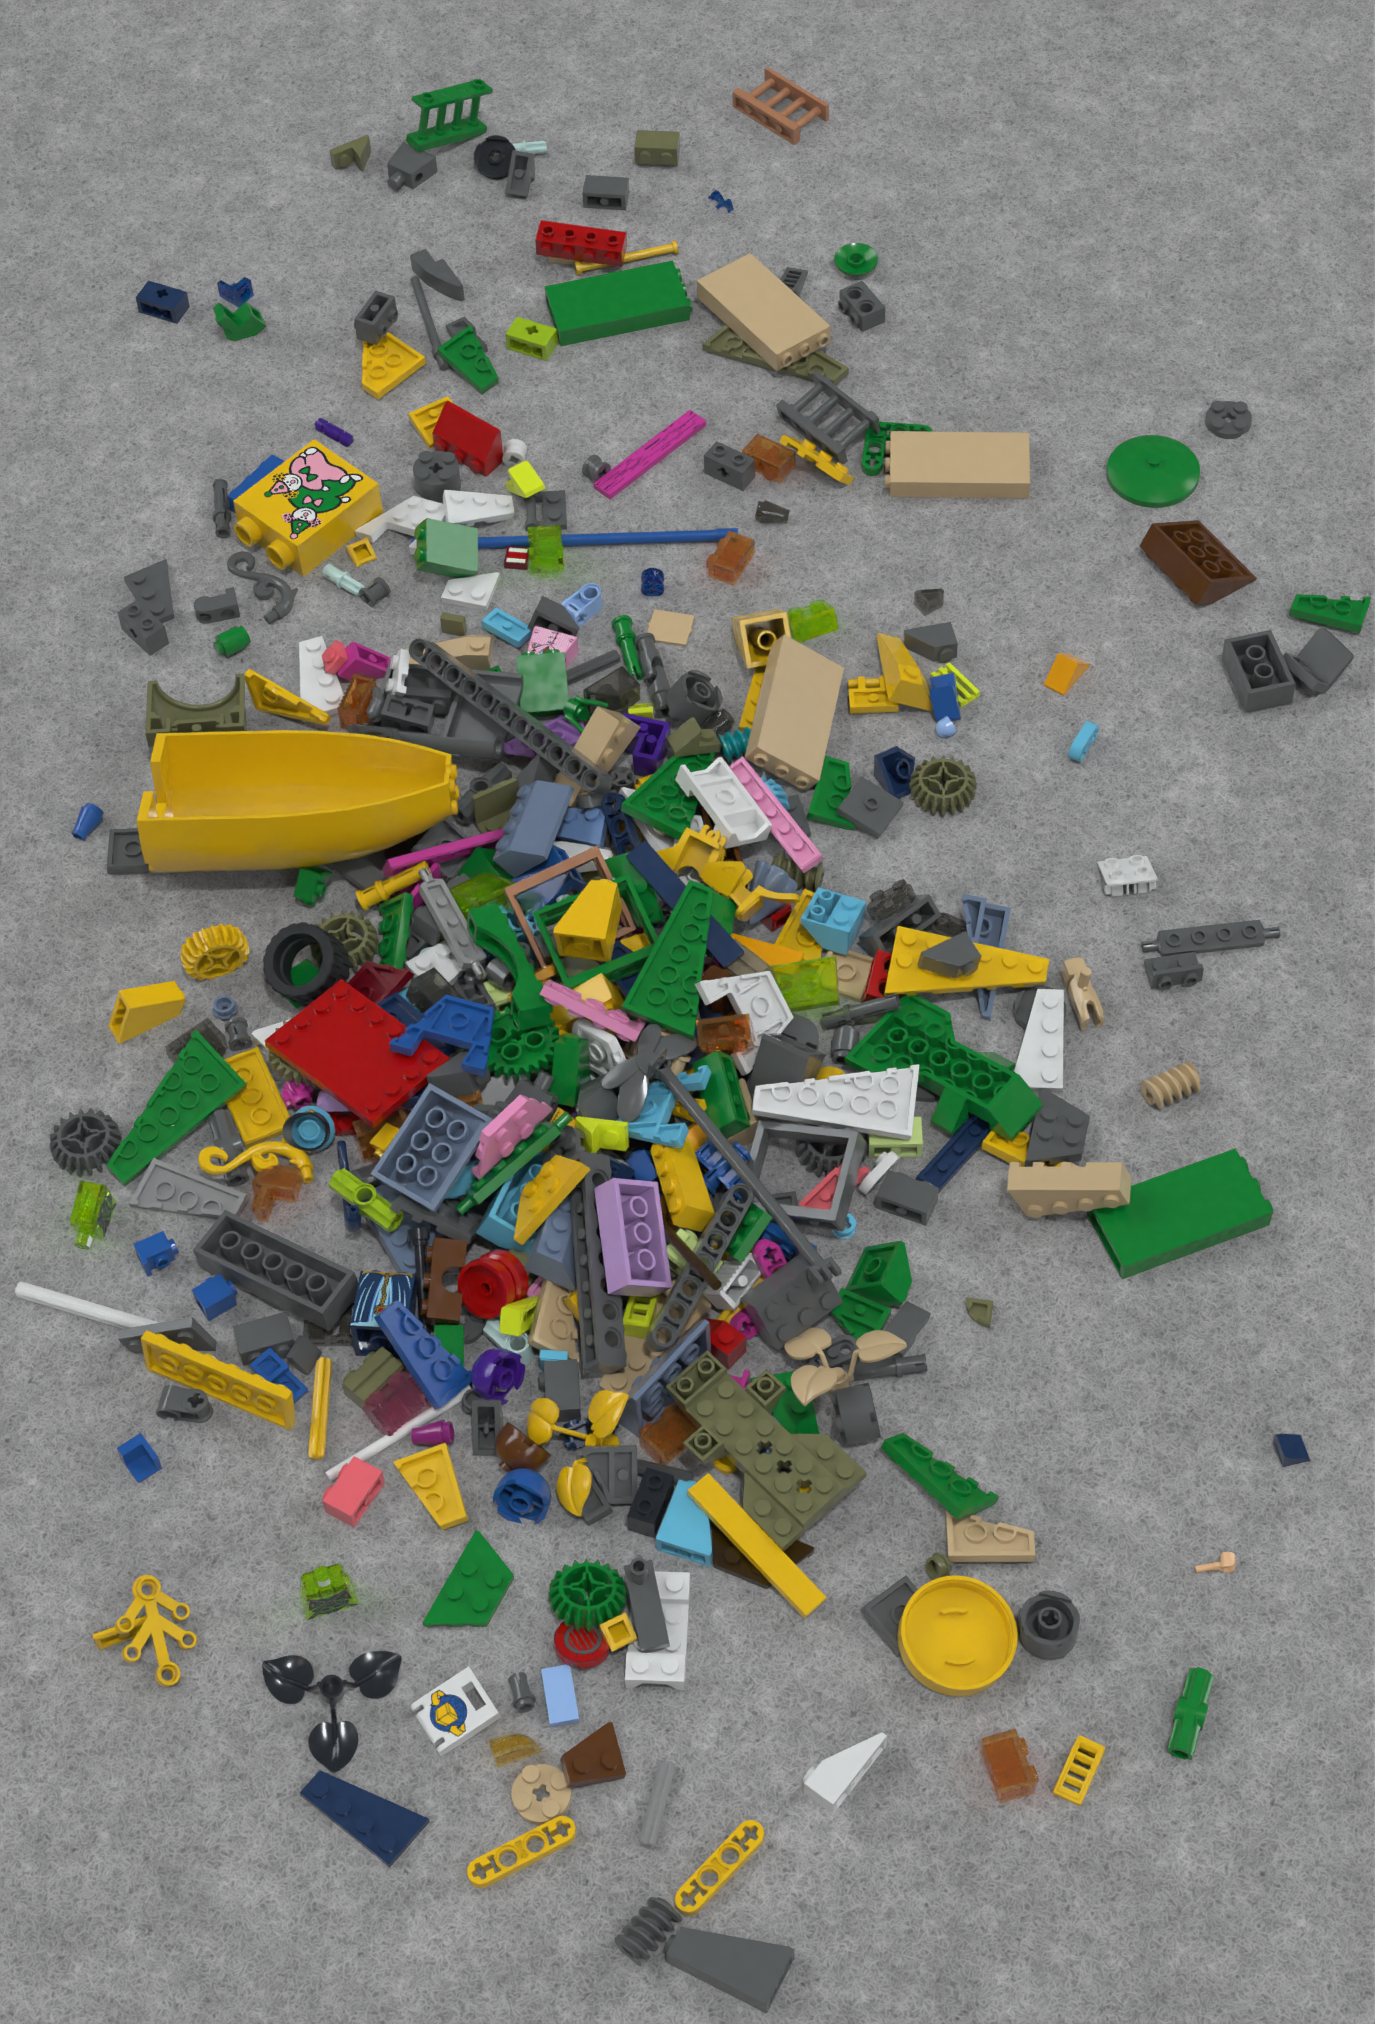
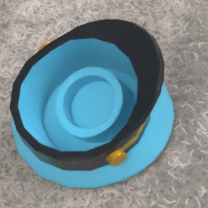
[283,1106,335,1152]

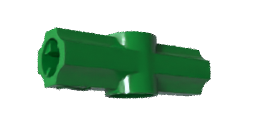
[1167,1667,1214,1760]

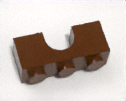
[420,1237,467,1325]

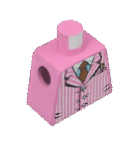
[527,626,579,668]

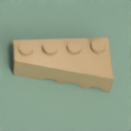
[554,706,641,808]
[1007,1162,1132,1218]

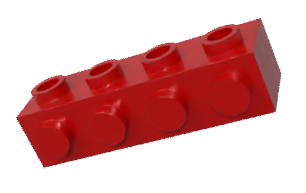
[535,220,627,267]

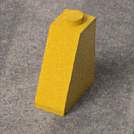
[108,981,185,1044]

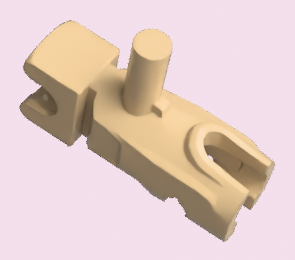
[1060,958,1105,1031]

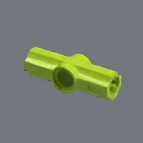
[328,1168,404,1233]

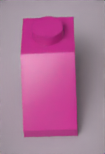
[337,641,391,683]

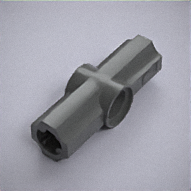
[452,762,512,824]
[209,1109,249,1187]

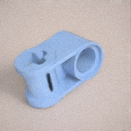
[561,583,603,627]

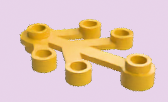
[115,1575,197,1687]

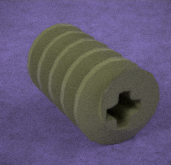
[771,850,825,892]

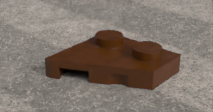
[560,1722,626,1787]

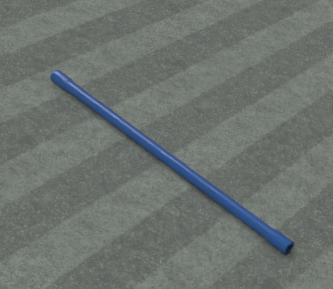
[411,528,738,549]

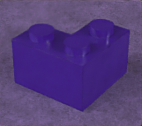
[623,713,671,776]

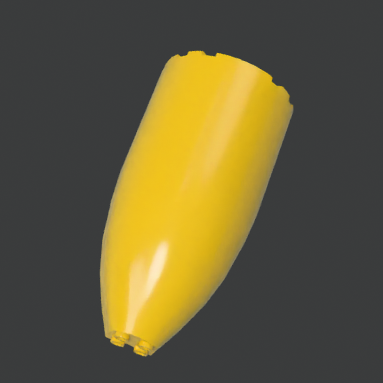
[137,730,459,873]

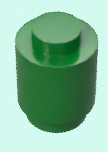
[213,626,251,658]

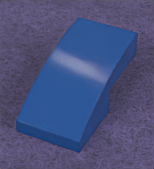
[249,1348,308,1404]

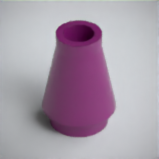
[411,1419,455,1446]

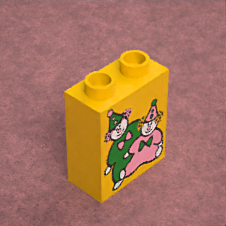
[233,439,383,577]

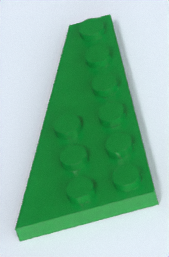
[621,752,716,840]
[622,880,714,1041]
[107,1029,247,1187]

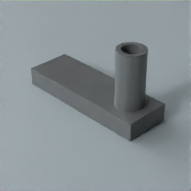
[624,1558,670,1653]

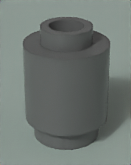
[831,1025,860,1065]

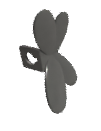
[602,1024,698,1122]

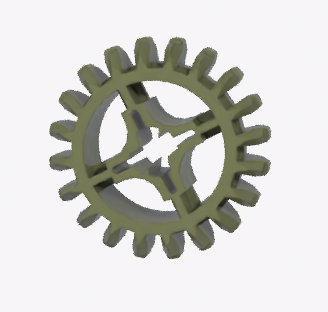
[909,755,977,817]
[310,911,379,973]

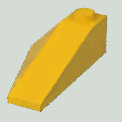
[876,633,933,712]

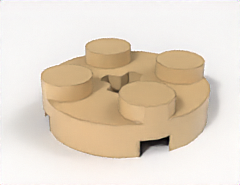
[511,1764,572,1825]

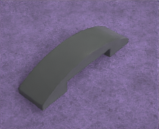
[324,857,400,906]

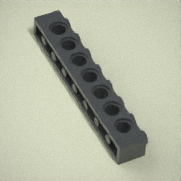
[569,1151,627,1374]

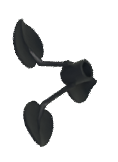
[262,1651,402,1772]

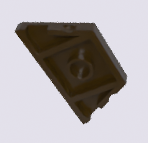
[712,1522,814,1590]

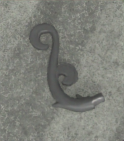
[227,551,298,624]

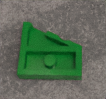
[725,1203,773,1263]
[829,1288,891,1339]

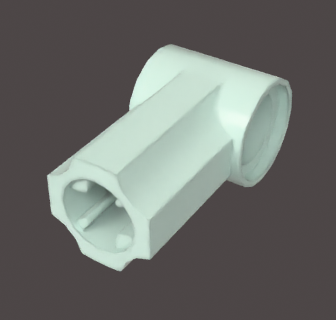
[483,1315,534,1365]

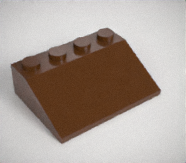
[1139,520,1257,605]

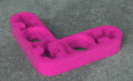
[729,1239,787,1340]

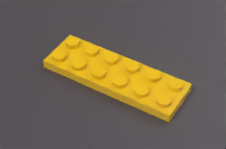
[141,1330,296,1431]

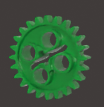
[487,1006,560,1081]

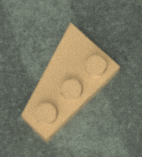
[946,1509,1036,1562]

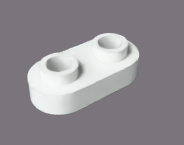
[858,1151,901,1196]

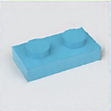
[481,607,533,648]

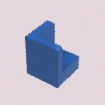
[117,1433,162,1483]

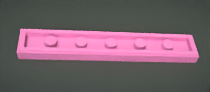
[729,756,824,874]

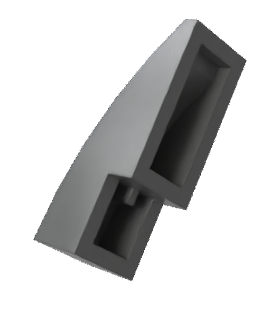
[410,249,465,301]

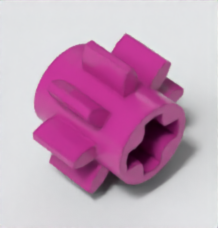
[281,1078,315,1110]

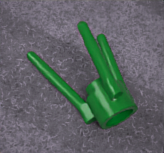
[563,695,609,734]

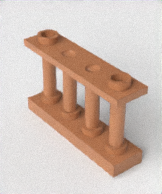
[732,67,829,145]

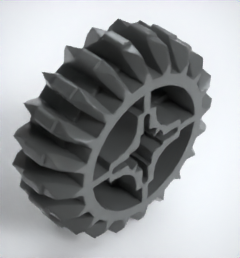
[49,1108,122,1177]
[796,1123,868,1177]

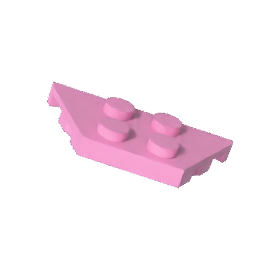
[471,1094,553,1180]

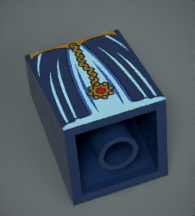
[350,1270,417,1359]

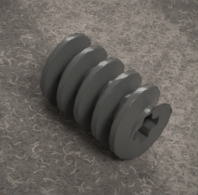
[615,1897,683,1966]

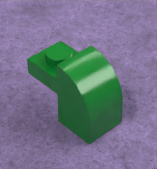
[213,302,266,341]

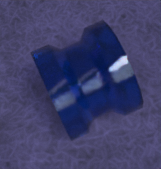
[641,568,664,597]

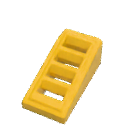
[1053,1735,1106,1806]

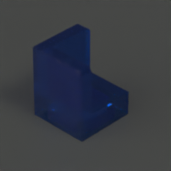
[217,277,254,307]

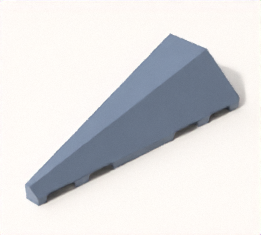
[962,894,1011,1021]

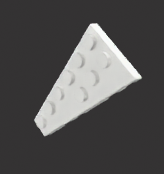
[751,1065,919,1140]

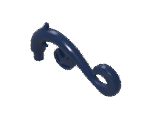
[337,1140,361,1233]

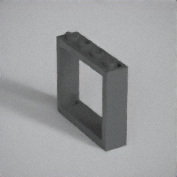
[737,1119,866,1232]

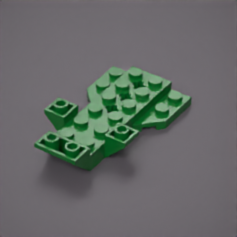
[845,994,1043,1141]

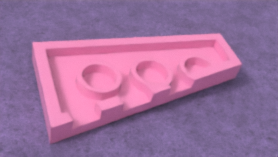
[540,980,647,1042]

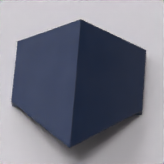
[874,746,915,799]

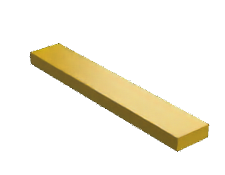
[687,1473,827,1619]

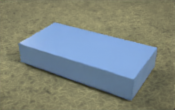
[541,1665,579,1727]

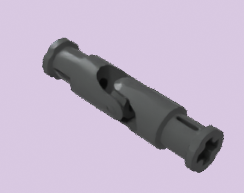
[634,632,670,719]

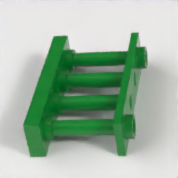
[406,79,493,152]

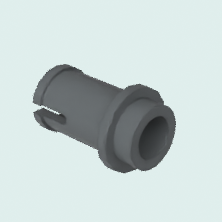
[508,1672,536,1713]

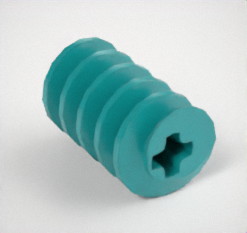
[717,727,751,764]

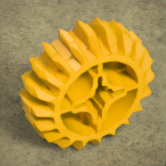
[180,923,250,981]

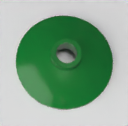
[834,243,878,275]

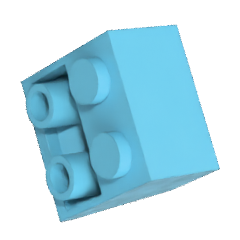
[800,887,866,955]

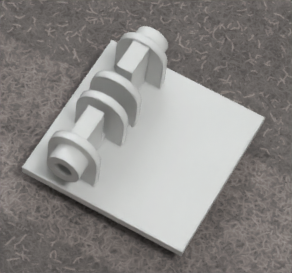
[1097,855,1158,897]

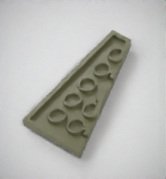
[702,325,849,386]

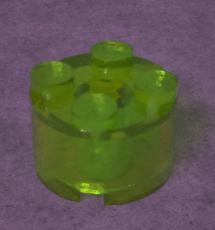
[527,524,565,574]

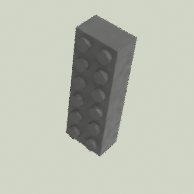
[193,1210,358,1331]

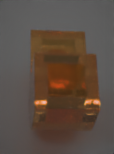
[252,1165,303,1222]

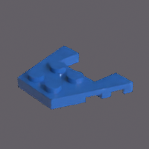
[389,995,495,1076]

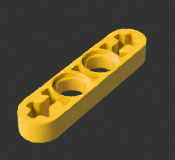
[467,1816,576,1888]
[675,1820,764,1917]

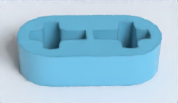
[1068,721,1099,763]

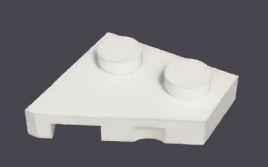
[441,572,500,611]
[386,649,410,697]

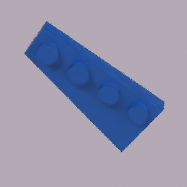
[374,1300,472,1410]

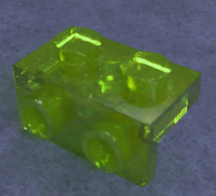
[787,600,839,643]

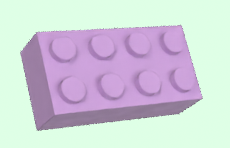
[594,1178,672,1297]

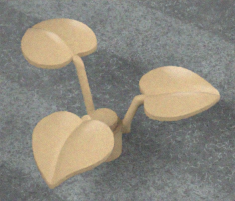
[785,1328,907,1406]

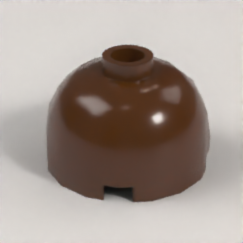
[494,1422,551,1472]

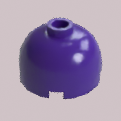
[471,1348,525,1405]

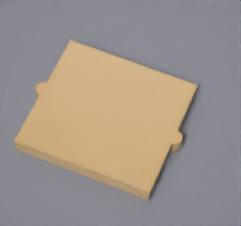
[647,609,695,647]

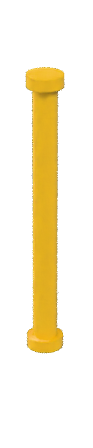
[574,240,679,275]

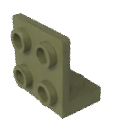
[471,777,519,834]

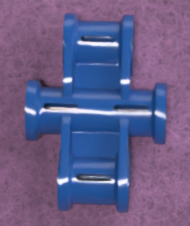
[695,1137,752,1202]

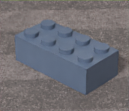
[362,1184,446,1276]

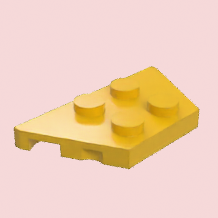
[514,1154,590,1245]

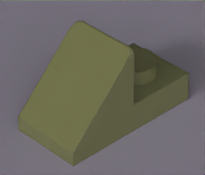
[329,135,371,172]
[666,717,721,757]

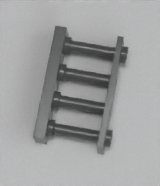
[776,370,881,464]

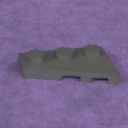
[124,559,175,624]
[118,1317,217,1352]

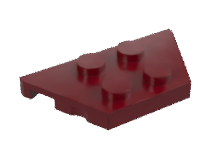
[348,961,415,1004]

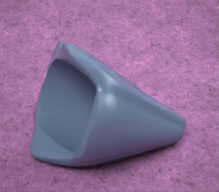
[743,860,798,925]

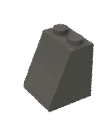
[748,1033,826,1094]

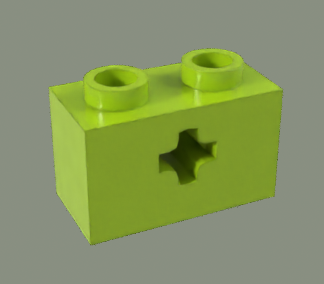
[505,317,558,361]

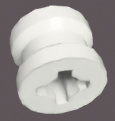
[502,439,527,467]

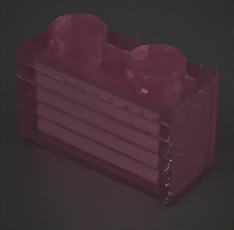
[362,1371,429,1436]

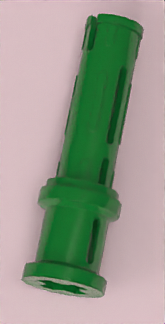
[611,615,644,682]

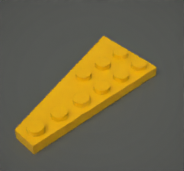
[883,926,1049,997]

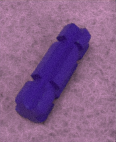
[314,418,354,447]

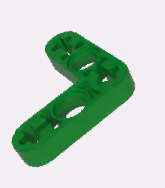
[862,421,933,476]

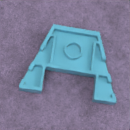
[617,1065,711,1148]

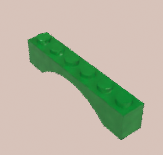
[467,904,553,1030]

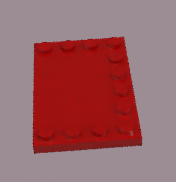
[264,979,450,1128]

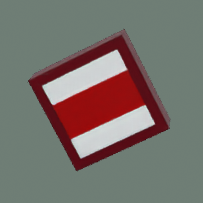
[504,546,531,570]

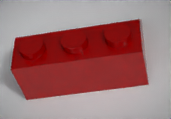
[432,401,503,477]

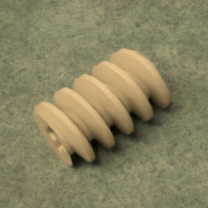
[1140,1060,1200,1109]

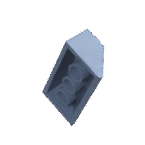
[493,780,574,878]
[524,1194,577,1291]

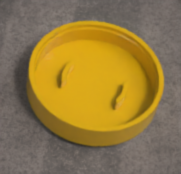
[897,1575,1018,1697]

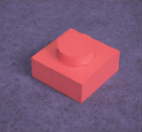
[321,640,348,675]

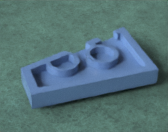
[555,806,608,849]

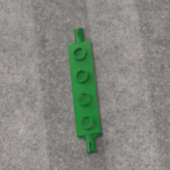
[455,1112,573,1216]

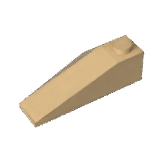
[398,634,495,671]

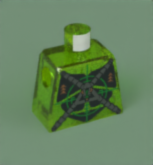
[70,1180,117,1250]
[299,1564,359,1620]

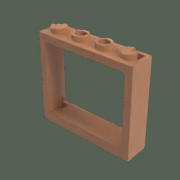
[503,846,637,973]

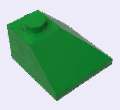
[845,1240,912,1307]

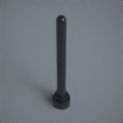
[407,1228,431,1335]

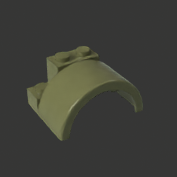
[145,674,247,747]

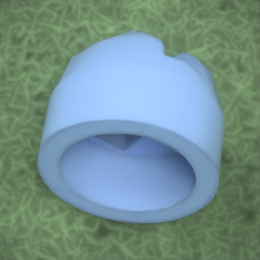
[936,716,956,738]

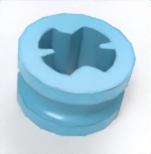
[832,1213,856,1239]

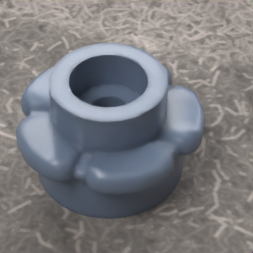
[212,995,238,1020]

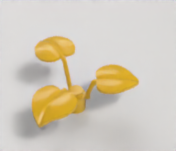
[527,1390,629,1516]

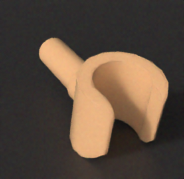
[1195,1552,1236,1573]

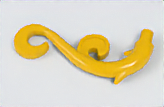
[198,1138,314,1183]

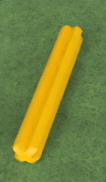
[308,1357,332,1460]

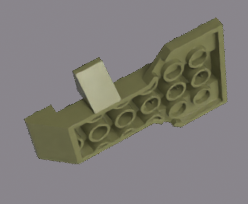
[666,1350,866,1552]

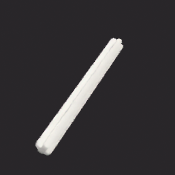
[15,1282,160,1329]

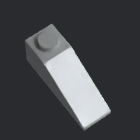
[803,1733,887,1814]

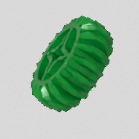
[548,1558,627,1632]

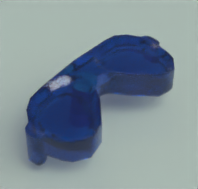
[708,190,734,213]

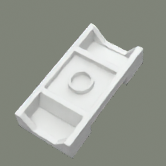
[675,757,772,849]
[625,1571,690,1690]

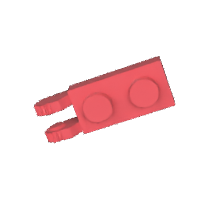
[798,1164,870,1210]

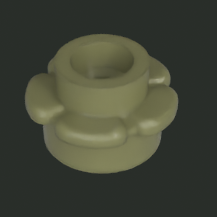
[925,1552,952,1580]

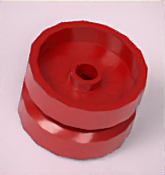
[457,1249,529,1319]

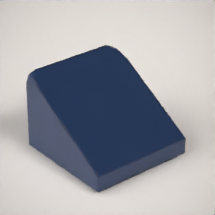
[1273,1434,1310,1467]

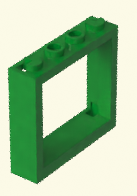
[532,874,658,989]

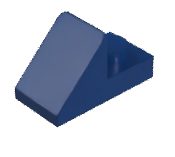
[929,673,961,722]

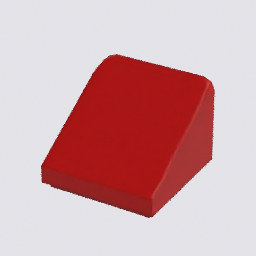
[761,904,792,932]

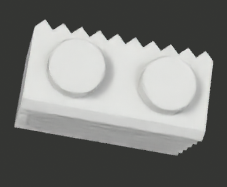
[702,1253,761,1311]

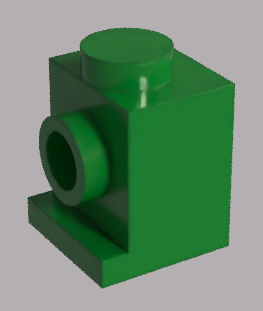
[293,866,333,906]

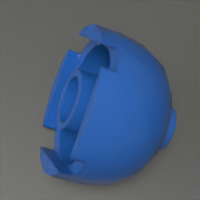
[492,1468,552,1524]

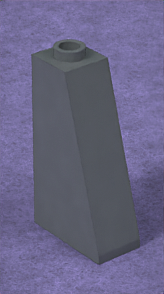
[664,1927,794,2013]

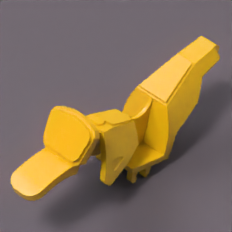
[656,825,800,921]

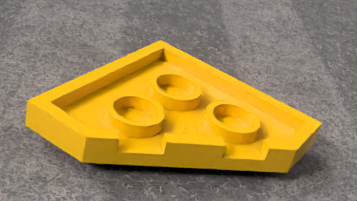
[362,331,426,400]

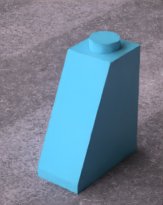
[656,1480,713,1567]

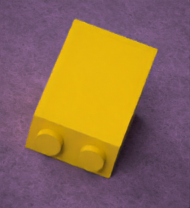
[731,608,791,669]
[553,879,622,962]

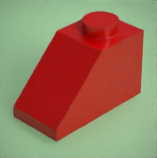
[704,1318,747,1370]

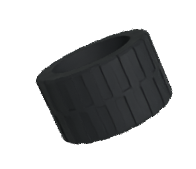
[263,922,350,1006]

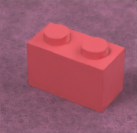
[323,1456,385,1527]

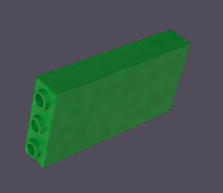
[544,260,693,346]
[1087,1148,1273,1279]

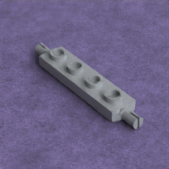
[418,867,487,980]

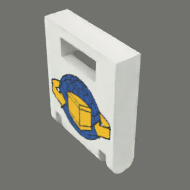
[410,1666,501,1756]

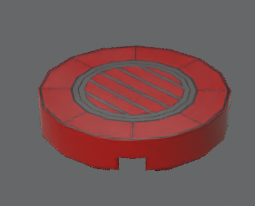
[554,1621,610,1669]

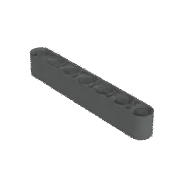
[646,1183,753,1352]

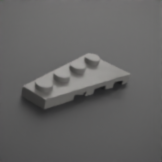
[129,1158,249,1219]

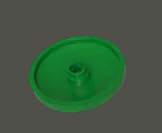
[1107,435,1200,508]

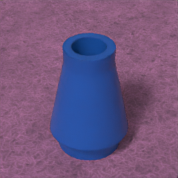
[71,803,104,841]

